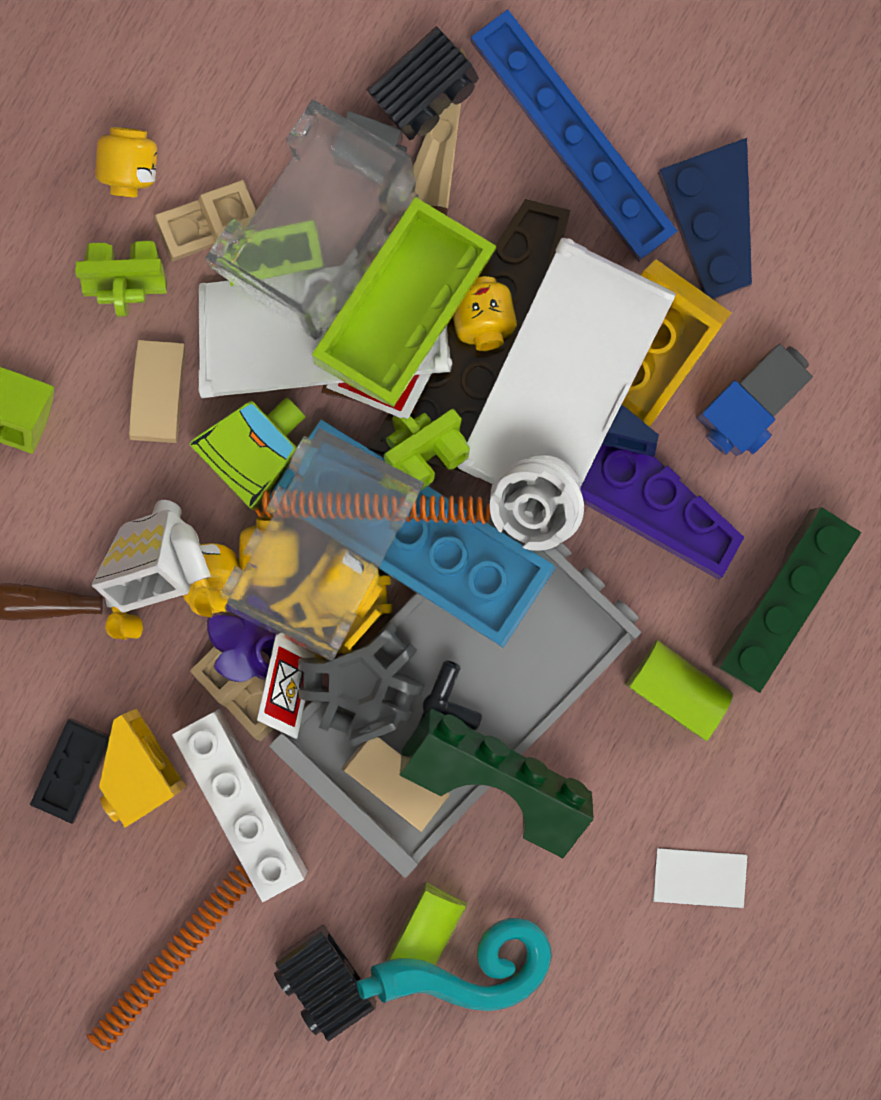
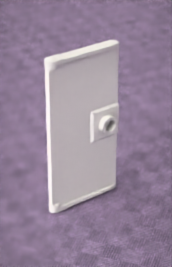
[457,238,676,487]
[198,264,452,398]

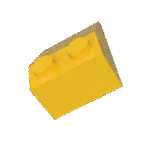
[622,259,732,427]

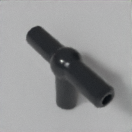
[417,660,482,731]

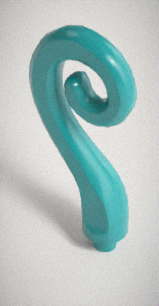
[357,918,552,1011]

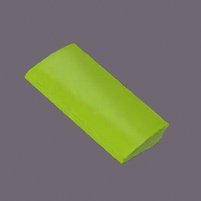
[312,197,496,407]

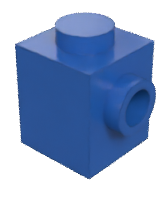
[696,380,776,456]

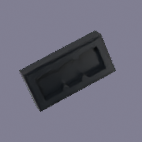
[30,718,110,824]

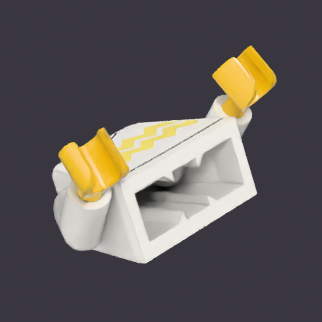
[91,500,229,640]

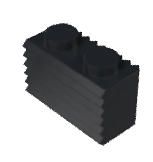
[366,26,479,141]
[274,924,376,1042]

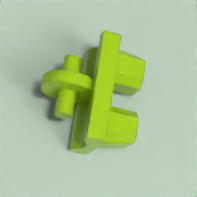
[75,241,167,317]
[382,409,470,494]

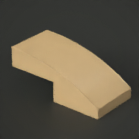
[154,180,261,262]
[129,340,186,443]
[190,646,274,741]
[342,737,450,832]

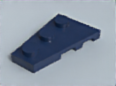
[658,138,752,300]

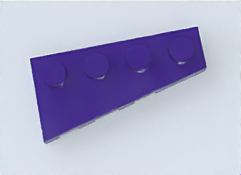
[581,444,744,580]

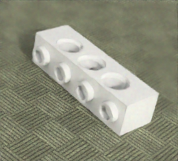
[172,709,308,903]

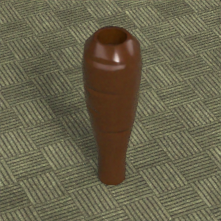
[0,583,103,621]

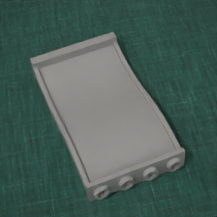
[269,517,642,878]

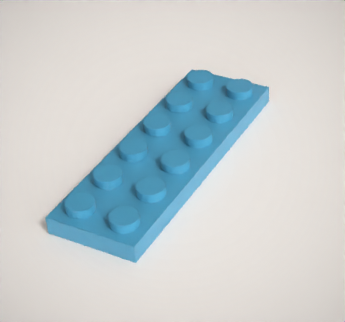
[269,420,556,648]

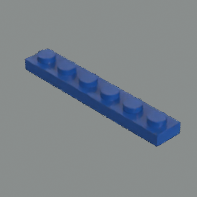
[471,9,678,262]

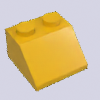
[99,708,186,828]

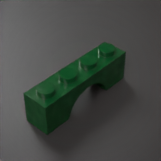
[712,507,862,693]
[400,708,594,859]

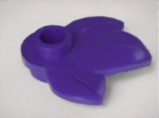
[207,595,280,682]

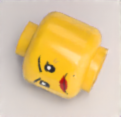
[453,276,517,351]

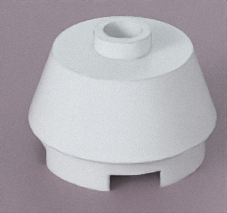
[490,455,584,551]

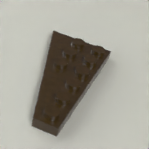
[366,199,571,475]

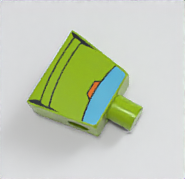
[189,397,306,510]

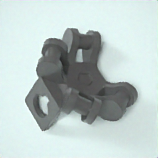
[298,623,424,747]

